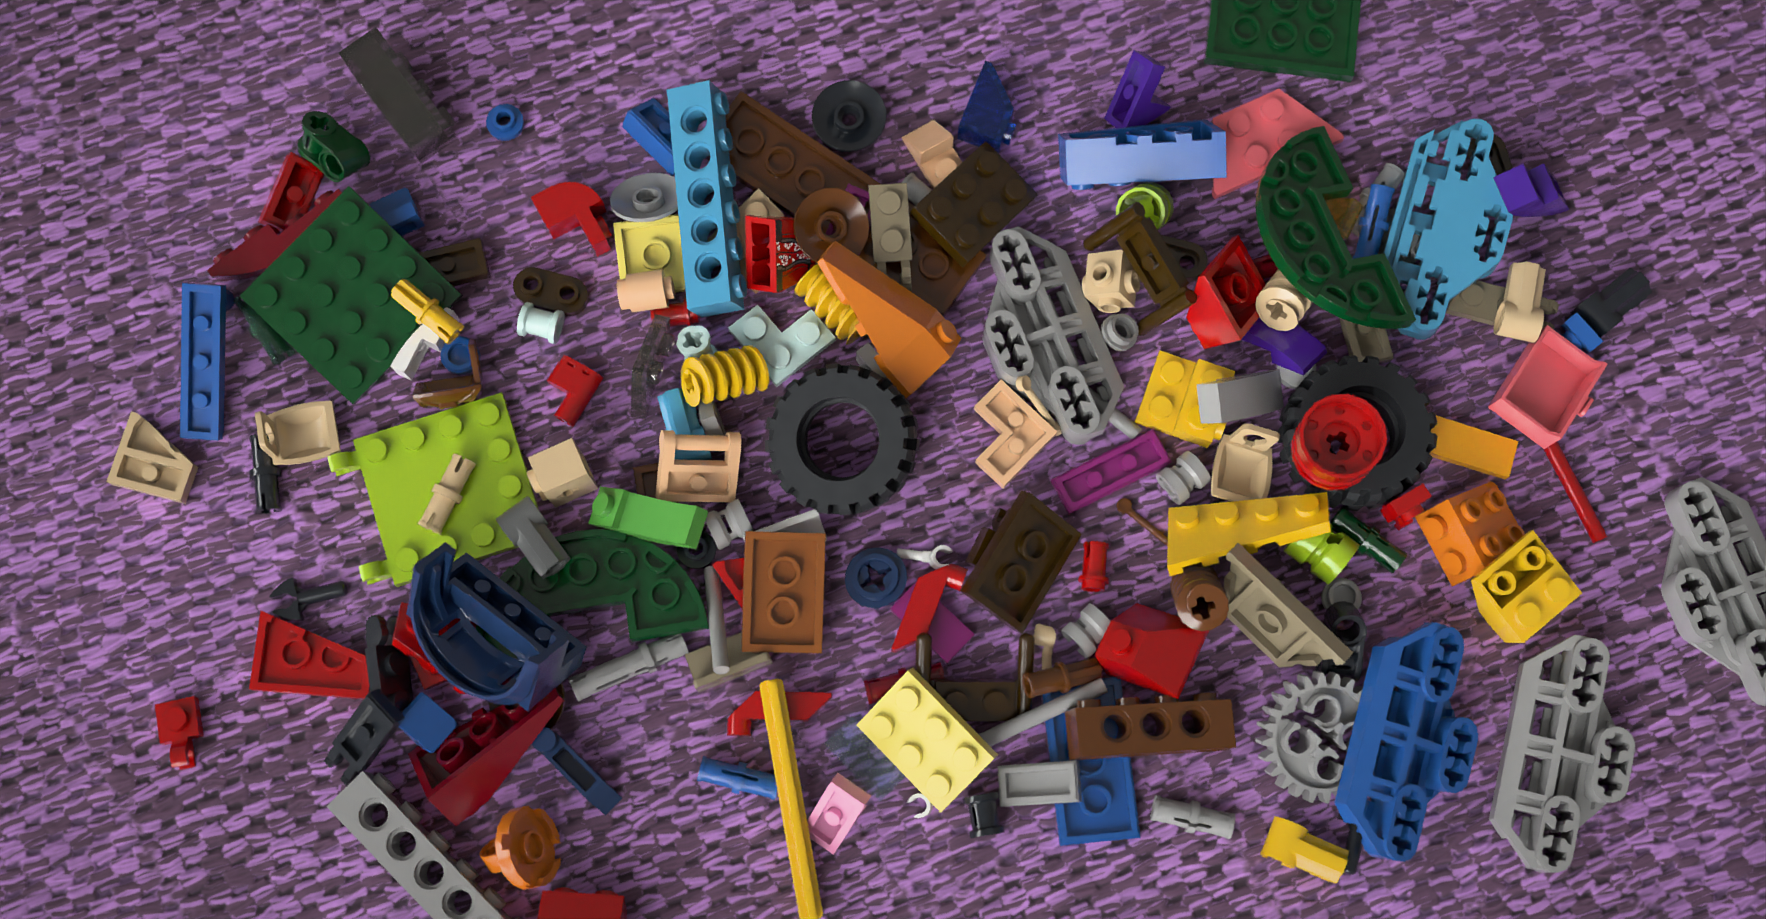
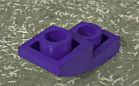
[1241,317,1327,376]

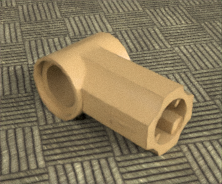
[1493,261,1546,343]

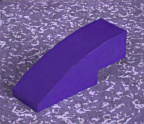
[1493,164,1570,217]

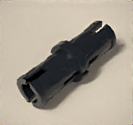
[249,434,282,514]

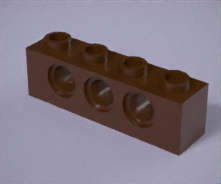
[1065,693,1237,761]

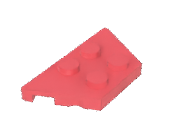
[1211,89,1344,199]

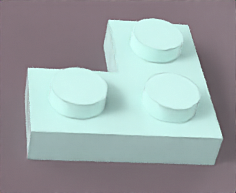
[728,304,836,387]

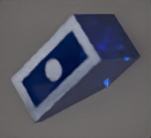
[957,61,1017,154]

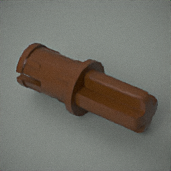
[1022,657,1103,698]

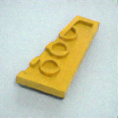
[1167,492,1331,576]

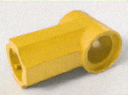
[1260,816,1349,883]

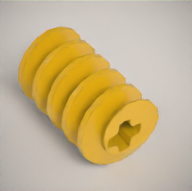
[794,264,860,345]
[681,345,769,407]

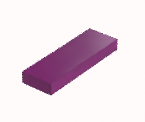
[1051,429,1172,515]

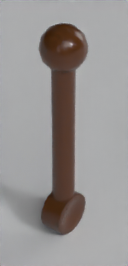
[1116,498,1168,547]

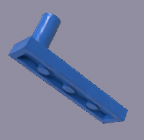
[180,283,235,441]

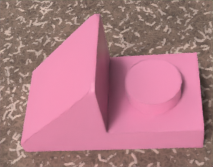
[807,773,871,855]

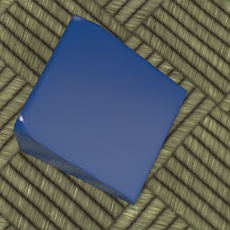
[399,691,458,753]

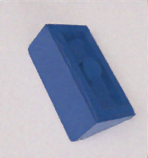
[622,97,675,176]

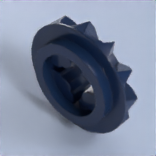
[845,548,908,610]

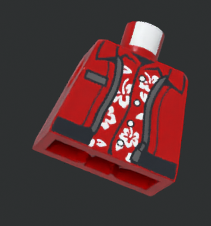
[745,215,815,293]

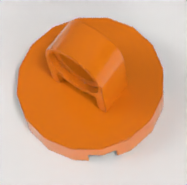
[479,806,561,890]

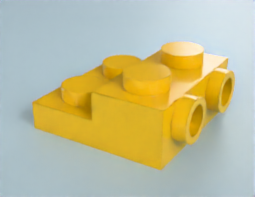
[1134,350,1235,448]

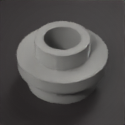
[1101,314,1139,351]

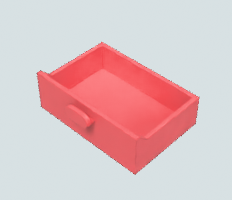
[1488,325,1608,449]

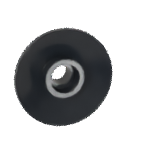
[812,80,886,152]

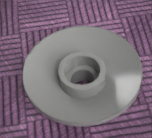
[610,173,678,222]

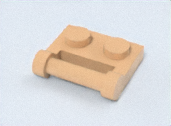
[655,430,741,502]

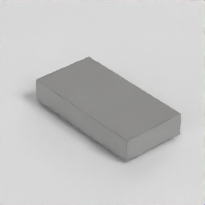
[998,761,1082,807]

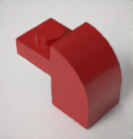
[531,182,612,256]

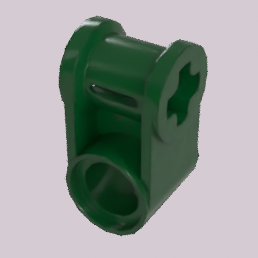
[297,111,370,182]

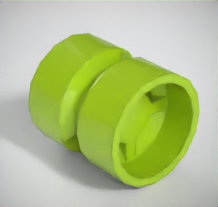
[1116,182,1174,230]
[1283,523,1360,585]

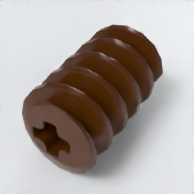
[1170,562,1229,631]

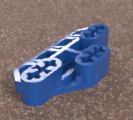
[1335,622,1478,862]

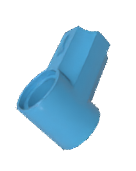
[657,388,712,460]

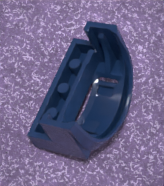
[406,542,587,711]

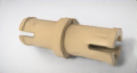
[418,453,476,535]

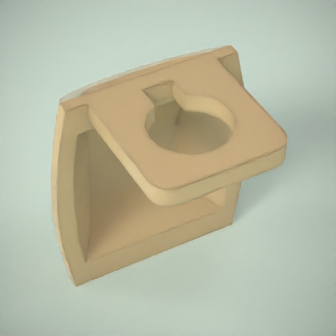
[255,401,341,465]
[1211,423,1280,502]

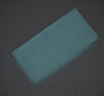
[824,716,906,802]

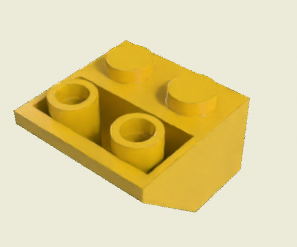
[1471,530,1582,643]

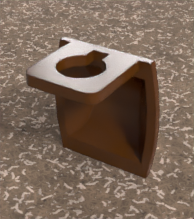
[412,339,483,410]

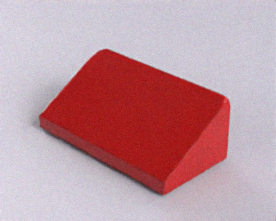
[258,152,324,231]

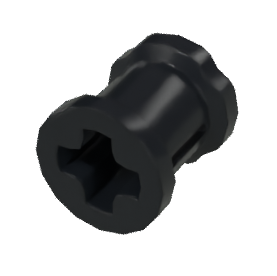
[963,792,1005,838]

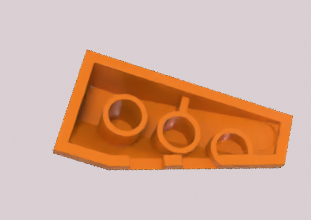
[817,241,962,398]

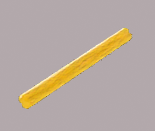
[760,679,823,919]

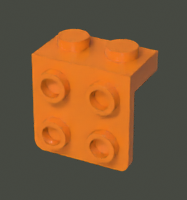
[1415,482,1525,587]

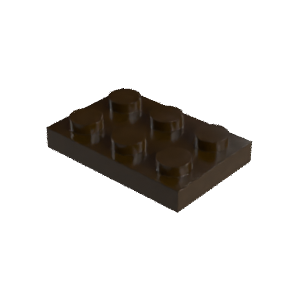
[909,141,1038,268]
[960,491,1082,634]

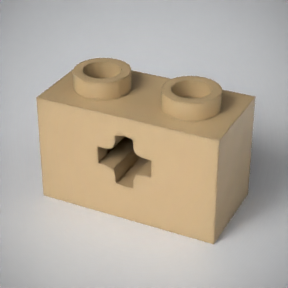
[526,438,598,508]

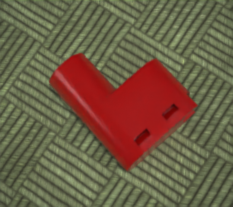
[547,355,603,427]

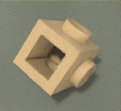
[1082,250,1140,313]

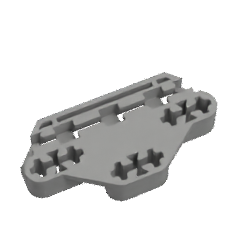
[982,226,1124,445]
[1661,477,1766,706]
[1489,634,1635,873]

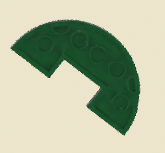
[1255,126,1416,329]
[476,529,709,659]

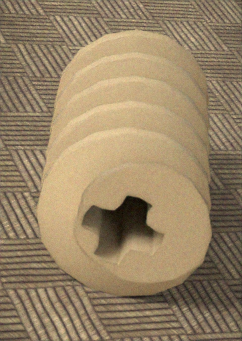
[1255,269,1313,331]

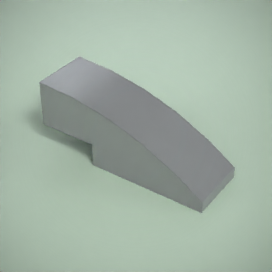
[1196,369,1284,424]

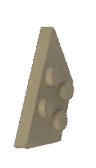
[1224,543,1353,668]

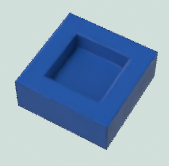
[1561,313,1604,354]

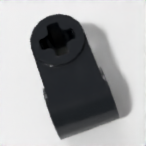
[1315,601,1367,682]

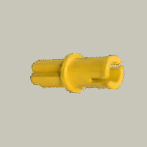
[391,279,464,344]

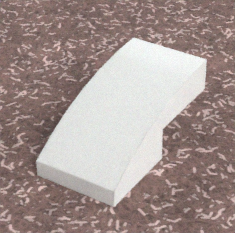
[390,307,460,381]

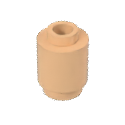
[617,269,675,313]

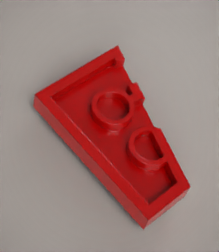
[249,611,370,700]

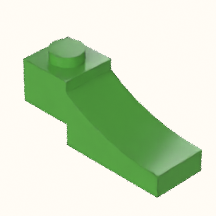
[588,486,708,549]

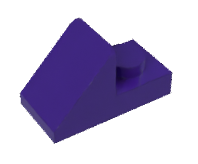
[1104,50,1171,128]

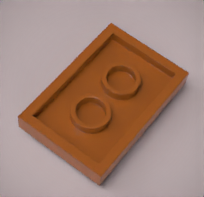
[741,531,826,653]

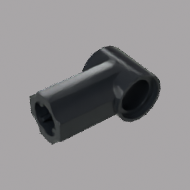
[1570,268,1652,338]

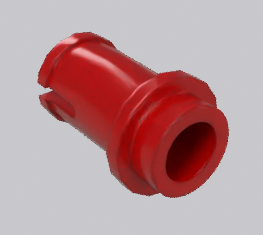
[650,298,700,330]
[1078,541,1109,592]

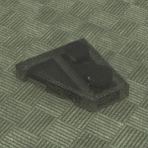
[631,314,675,420]

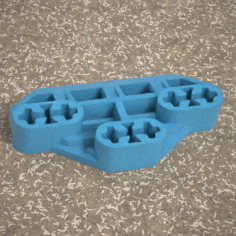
[1383,119,1513,340]

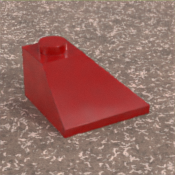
[1186,235,1266,349]
[1095,603,1209,699]

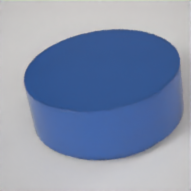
[440,336,481,375]

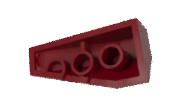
[408,688,564,826]

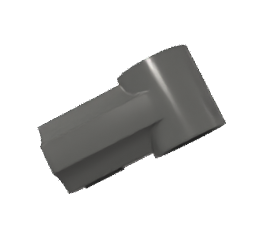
[495,496,571,579]

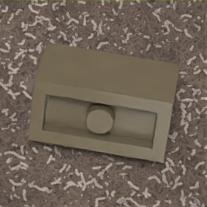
[685,632,773,693]

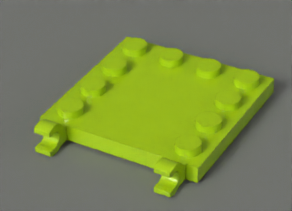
[327,392,539,587]

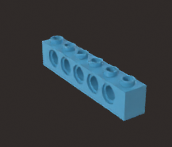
[667,80,747,317]

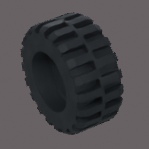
[1277,355,1438,511]
[764,364,920,515]

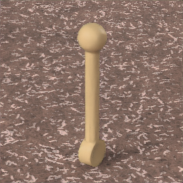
[1016,375,1061,436]

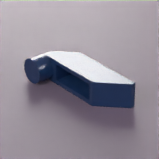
[532,727,622,816]

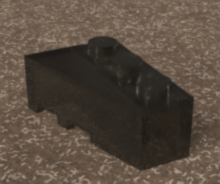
[338,27,457,164]

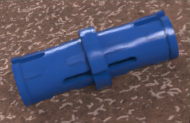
[1353,184,1395,259]
[697,756,777,801]

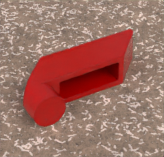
[891,564,968,653]
[727,691,832,737]

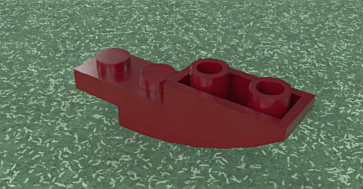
[206,189,343,281]

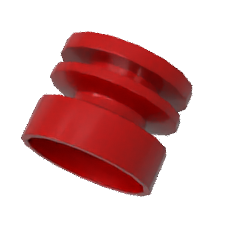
[1291,394,1387,490]

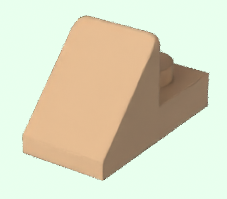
[902,120,962,189]

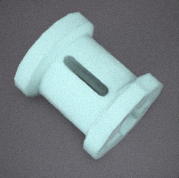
[517,302,565,344]
[676,325,717,360]

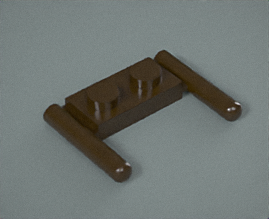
[1083,202,1197,336]
[915,633,1035,721]

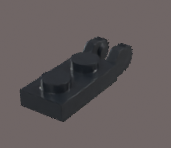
[365,615,413,713]
[324,688,405,786]

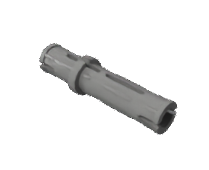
[568,634,689,702]

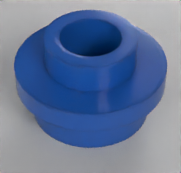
[486,104,524,141]

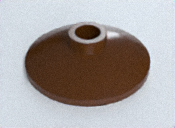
[793,188,869,262]

